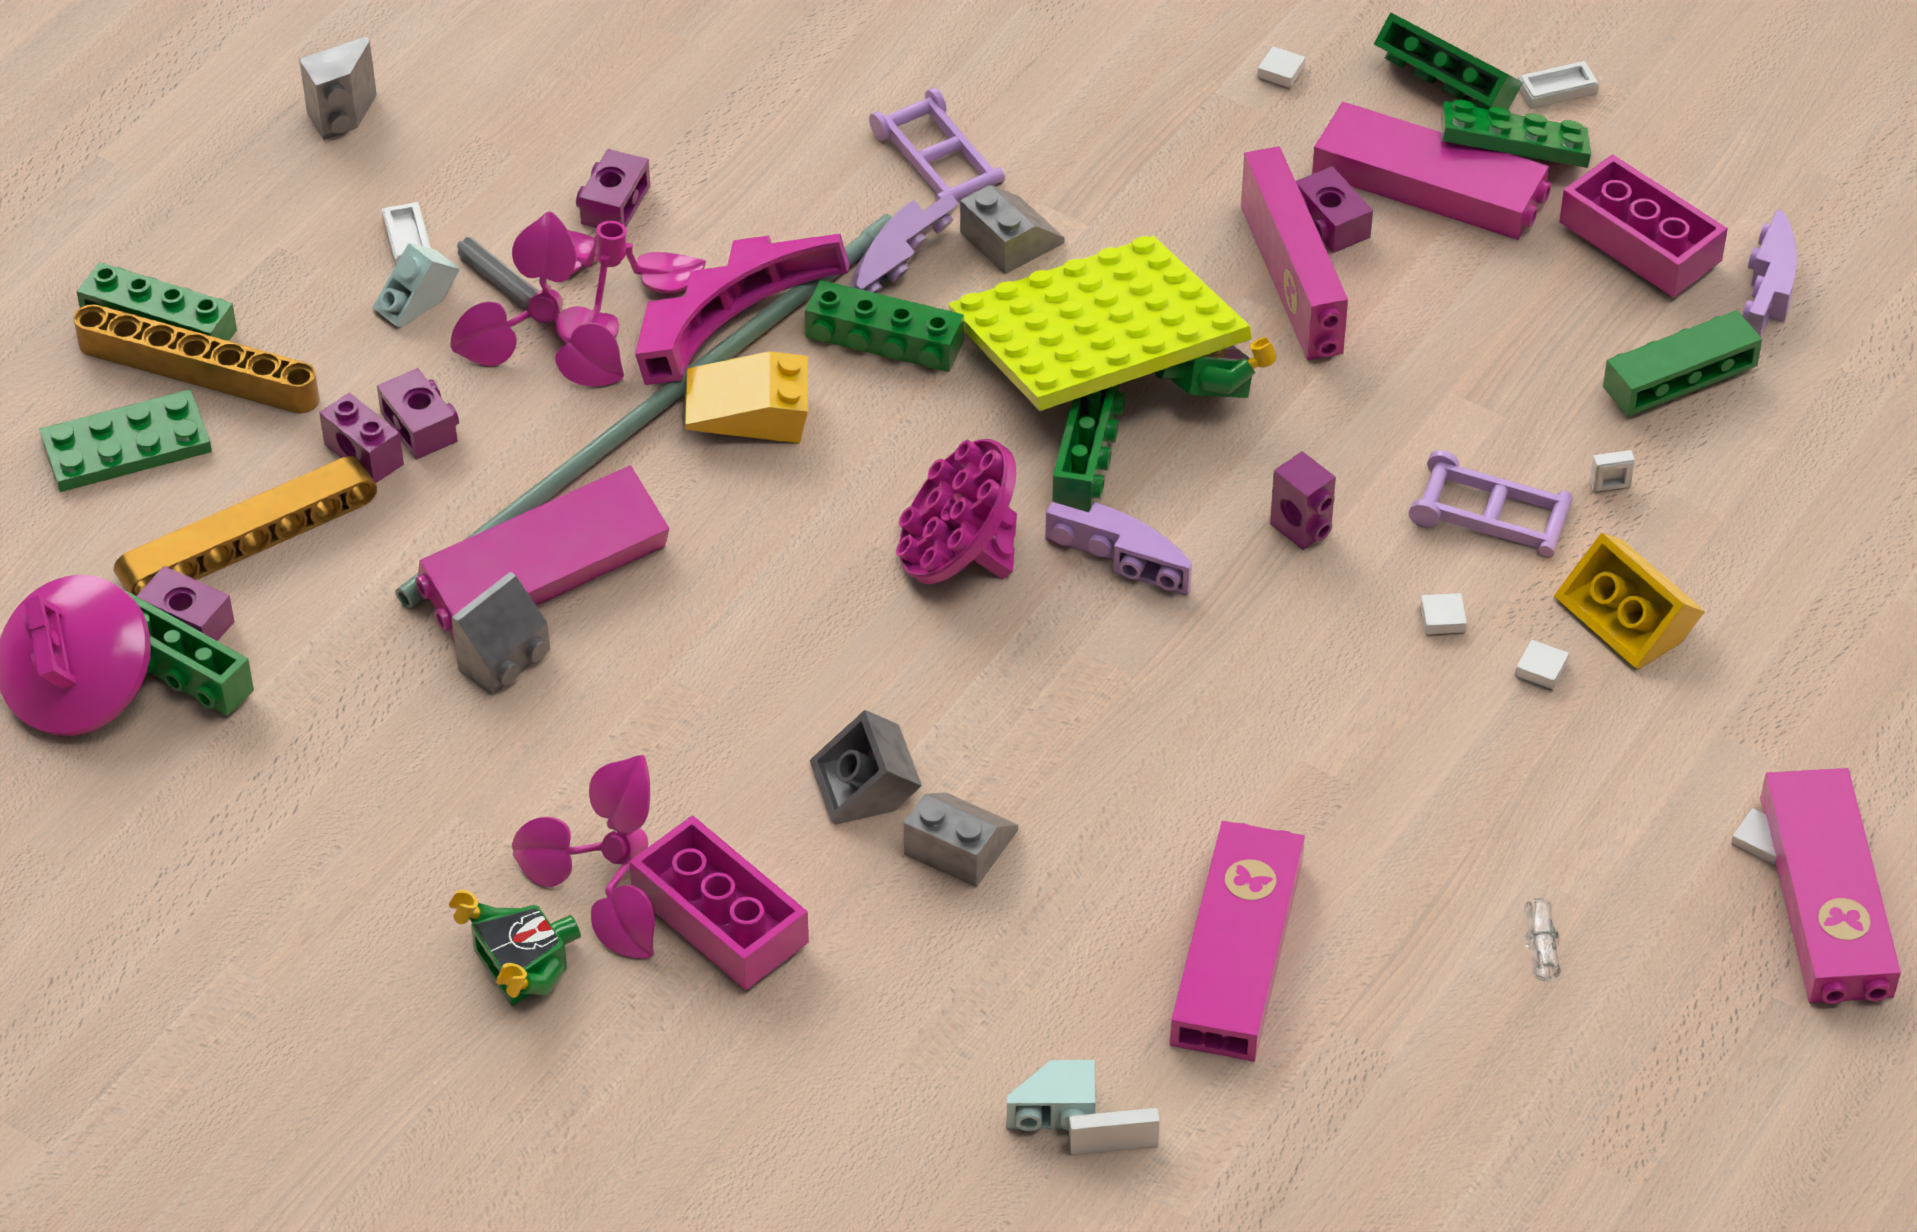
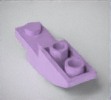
[849,193,959,293]
[1742,210,1797,338]
[1045,502,1192,595]

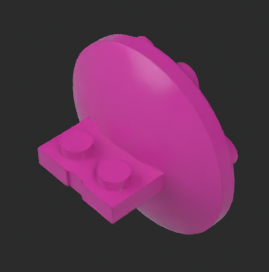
[896,439,1017,584]
[0,575,150,736]

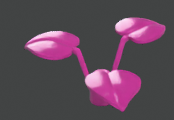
[450,211,624,387]
[555,221,706,338]
[512,755,655,958]

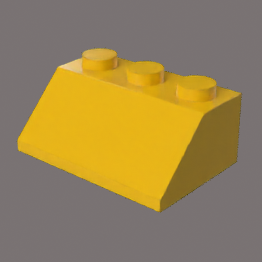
[1554,532,1705,669]

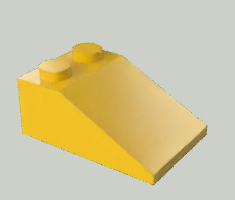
[685,351,808,443]

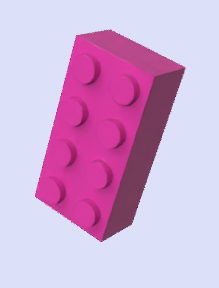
[1559,154,1728,298]
[629,815,809,990]

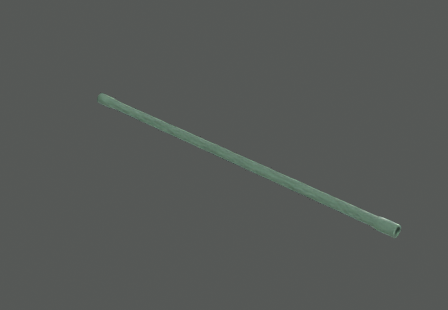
[395,214,892,609]

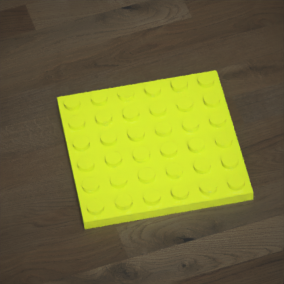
[948,236,1252,411]

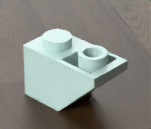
[372,243,460,327]
[1006,1060,1096,1131]

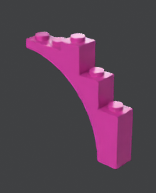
[635,233,850,385]

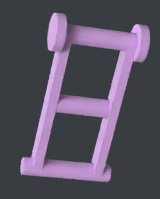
[869,88,1005,202]
[1408,450,1573,557]

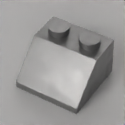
[299,36,377,140]
[960,185,1065,274]
[452,572,550,695]
[810,710,922,824]
[903,792,1018,887]

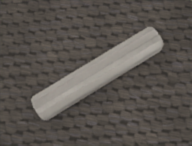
[457,237,538,309]

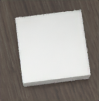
[1257,46,1306,88]
[1589,450,1635,492]
[1420,593,1467,635]
[1515,639,1569,690]

